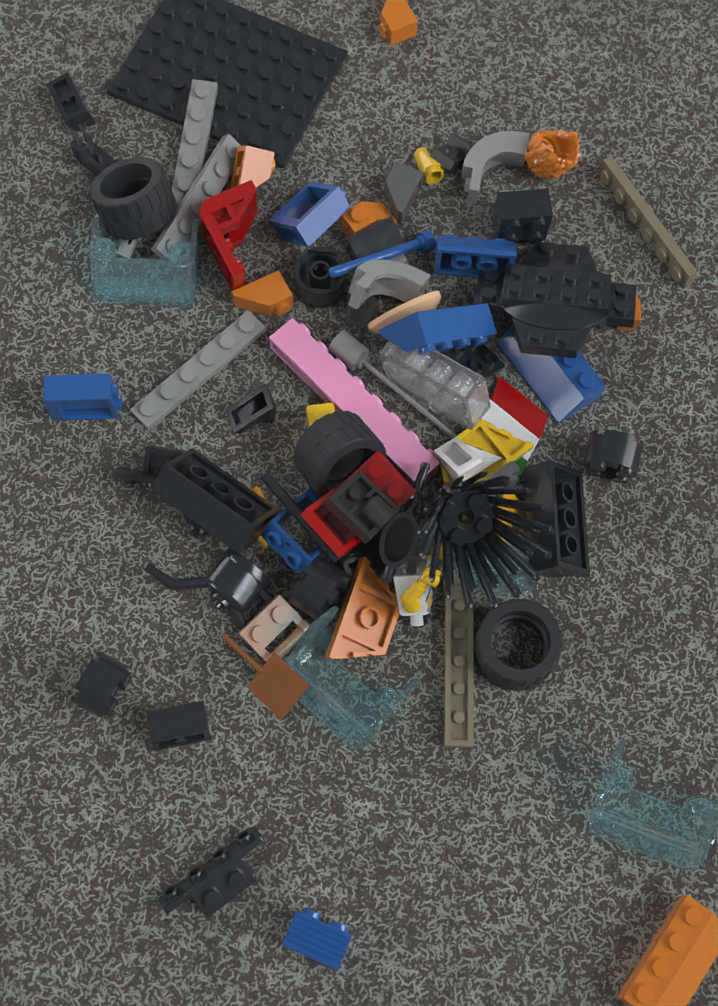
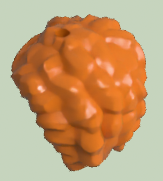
[524,129,581,180]

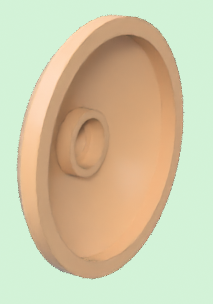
[367,291,441,334]

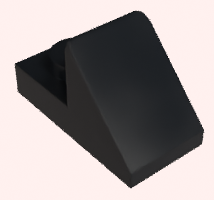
[226,384,277,434]

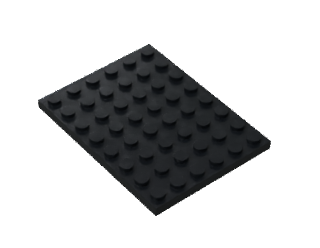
[107,0,348,169]

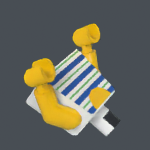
[394,543,443,626]

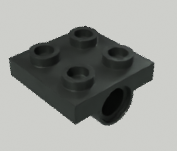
[324,470,400,544]

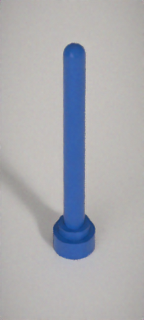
[329,230,436,278]

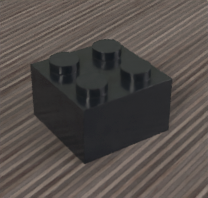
[492,188,553,245]

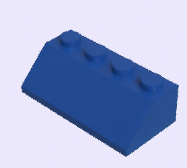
[379,303,497,355]
[497,325,605,423]

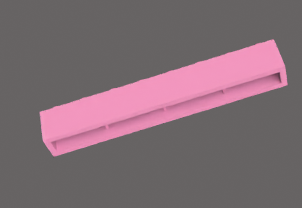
[269,318,440,487]

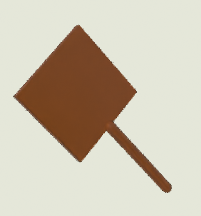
[221,633,310,720]

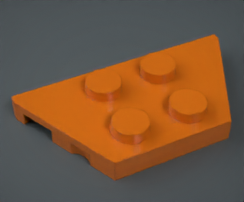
[324,557,400,660]

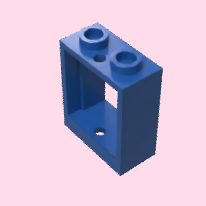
[268,182,350,247]
[43,373,123,421]
[260,487,323,574]

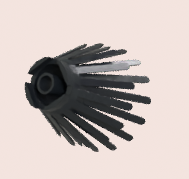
[417,472,555,608]

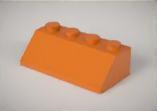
[616,895,718,1006]

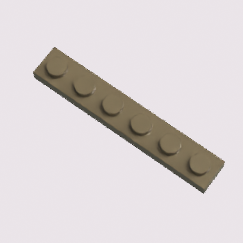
[599,156,698,288]
[444,579,474,748]

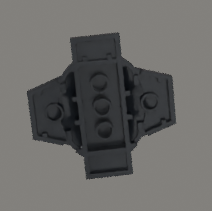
[474,242,637,359]

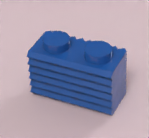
[282,908,352,971]

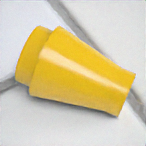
[414,147,444,185]

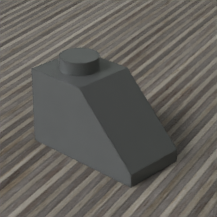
[383,161,424,224]

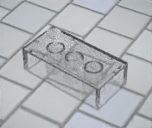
[379,341,491,430]

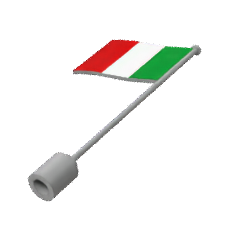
[328,330,547,487]

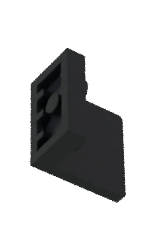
[426,343,505,402]

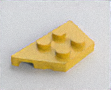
[439,419,534,485]

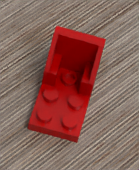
[199,180,258,292]
[300,450,416,558]

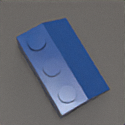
[434,234,516,278]

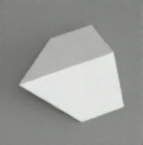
[434,436,501,482]

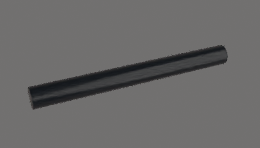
[260,471,340,563]

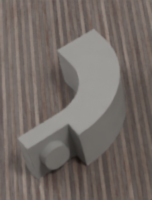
[461,131,530,203]
[348,260,431,309]

